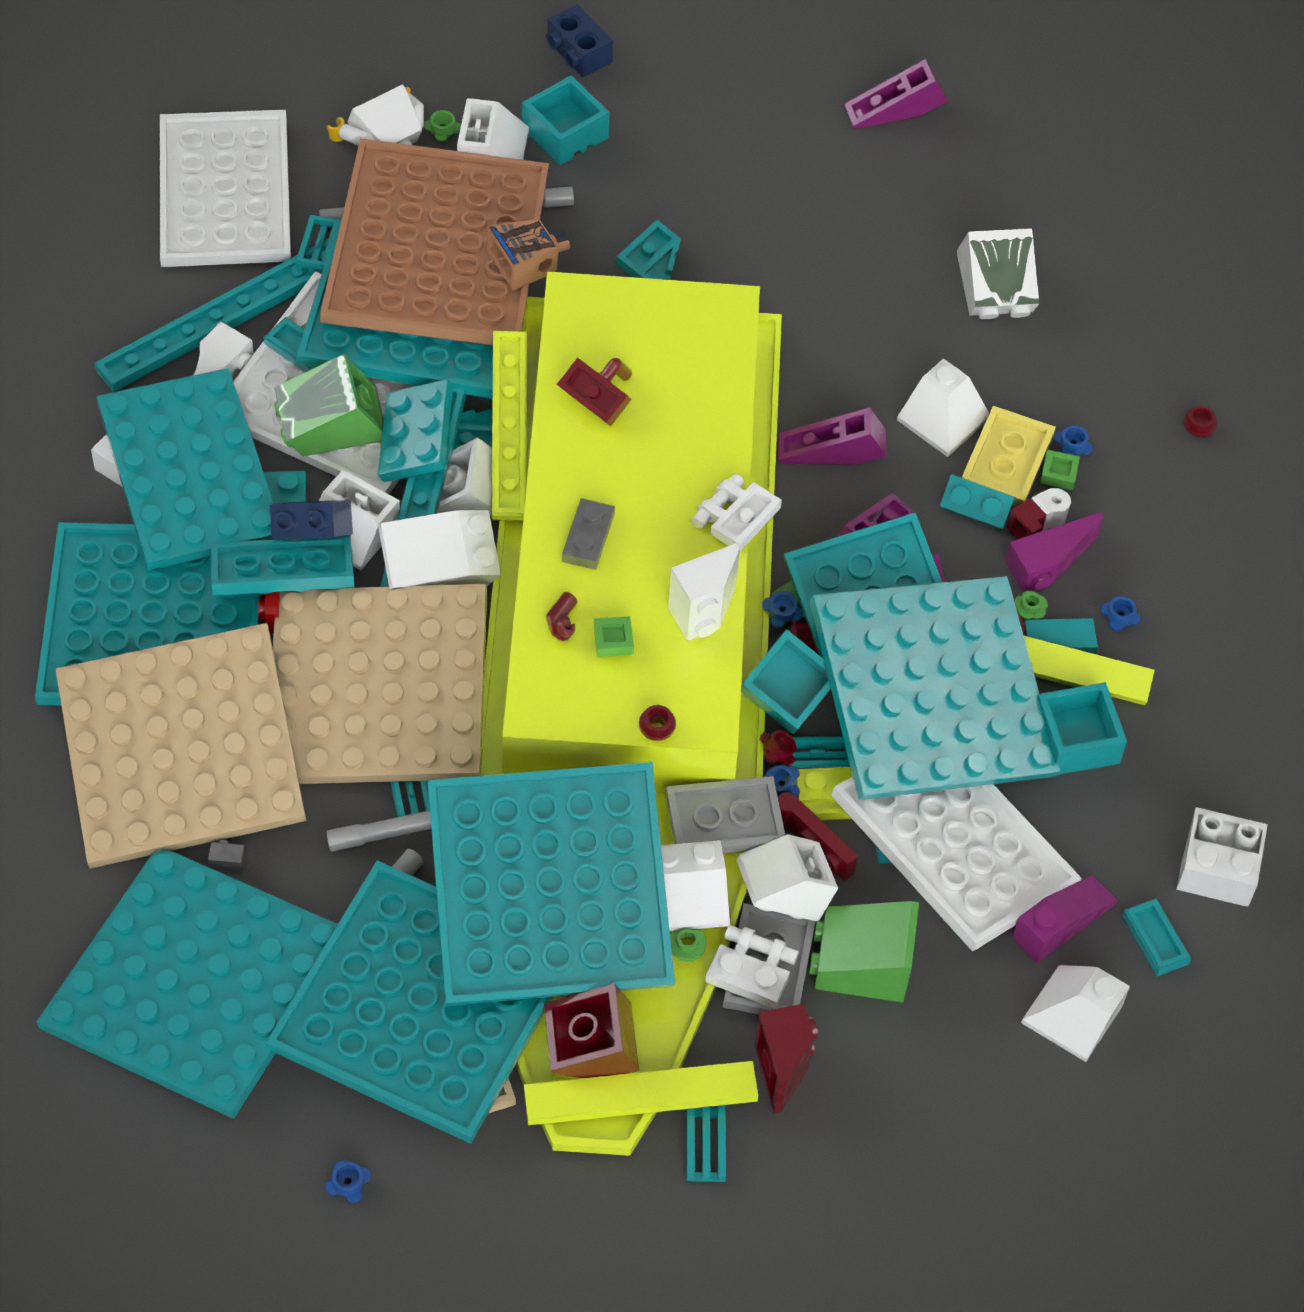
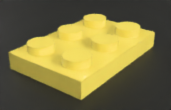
[962,406,1056,507]

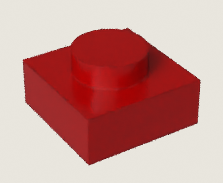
[258,592,280,633]

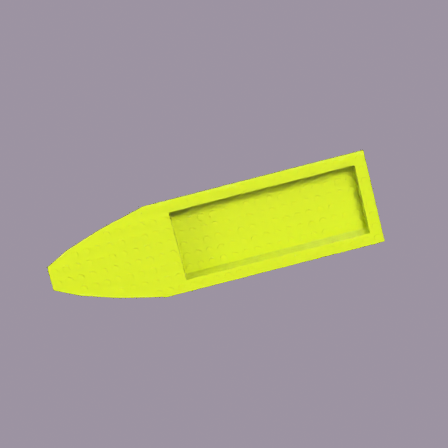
[481,272,782,1156]

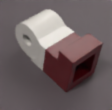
[1006,488,1071,540]

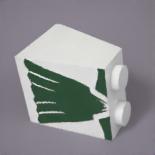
[957,229,1039,319]

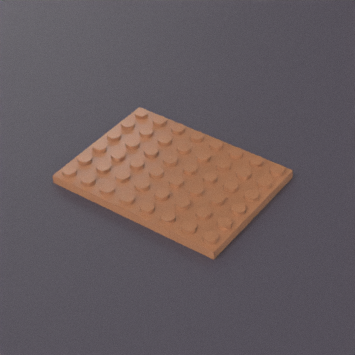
[320,138,549,345]

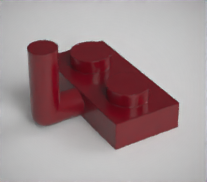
[556,357,632,426]

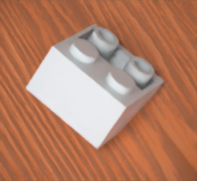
[457,98,529,160]
[319,469,400,571]
[1176,807,1268,907]
[737,834,838,921]

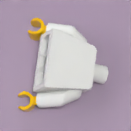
[327,84,424,146]

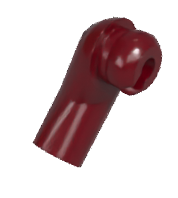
[546,592,578,641]

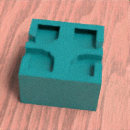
[522,75,610,166]
[741,629,831,734]
[1038,682,1127,775]

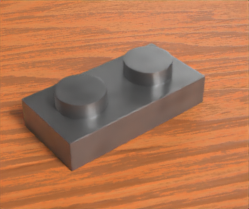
[562,498,615,570]

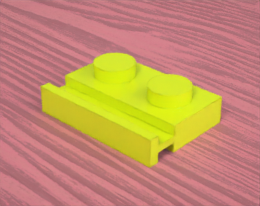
[797,767,853,820]

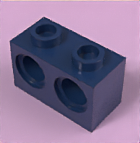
[546,4,613,78]
[270,500,353,539]

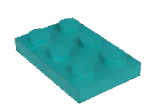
[378,379,453,482]

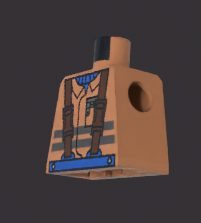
[486,219,570,290]

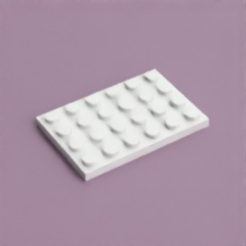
[160,110,291,267]
[831,777,1082,951]

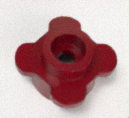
[760,730,796,766]

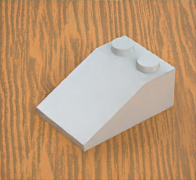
[378,510,501,590]

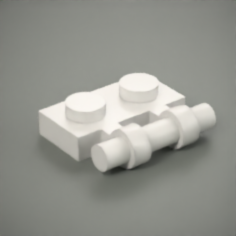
[691,474,782,551]
[705,925,799,1009]

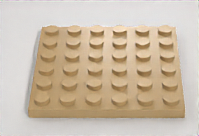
[273,584,487,784]
[56,623,307,869]

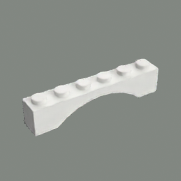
[91,322,254,486]

